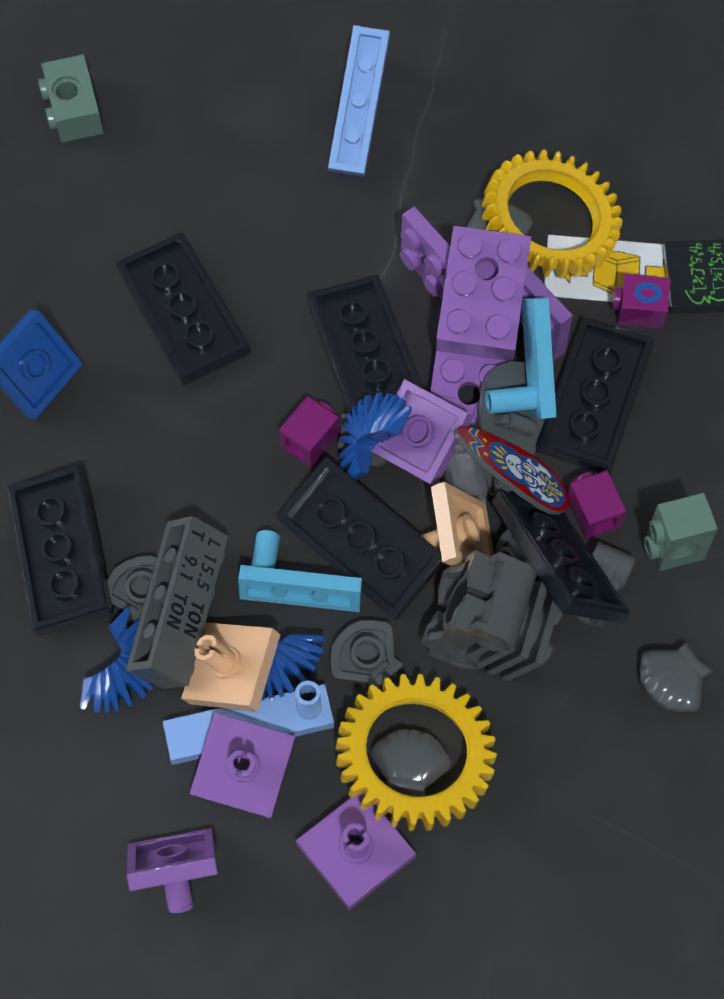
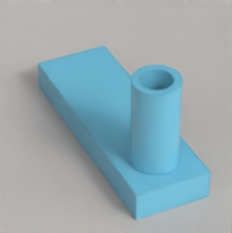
[485,297,556,419]
[238,530,362,612]

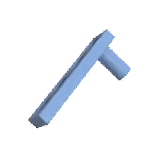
[328,26,390,177]
[163,681,334,765]

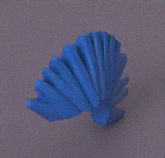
[339,393,412,480]
[80,607,153,714]
[261,633,325,700]

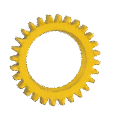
[481,149,623,279]
[335,674,497,831]

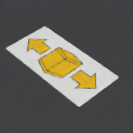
[545,235,669,307]

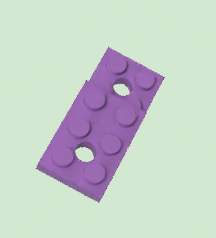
[400,207,573,361]
[430,226,531,429]

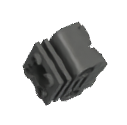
[421,550,562,681]

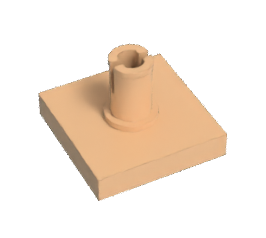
[421,482,494,566]
[181,622,280,712]

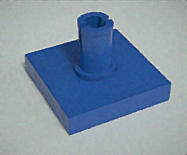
[0,309,83,420]

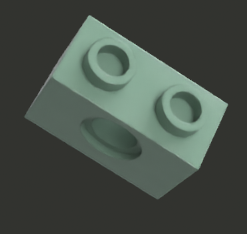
[38,54,103,143]
[644,493,718,571]

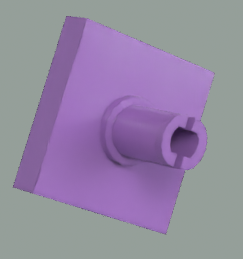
[371,379,474,486]
[190,712,295,818]
[296,794,416,911]
[127,828,217,913]

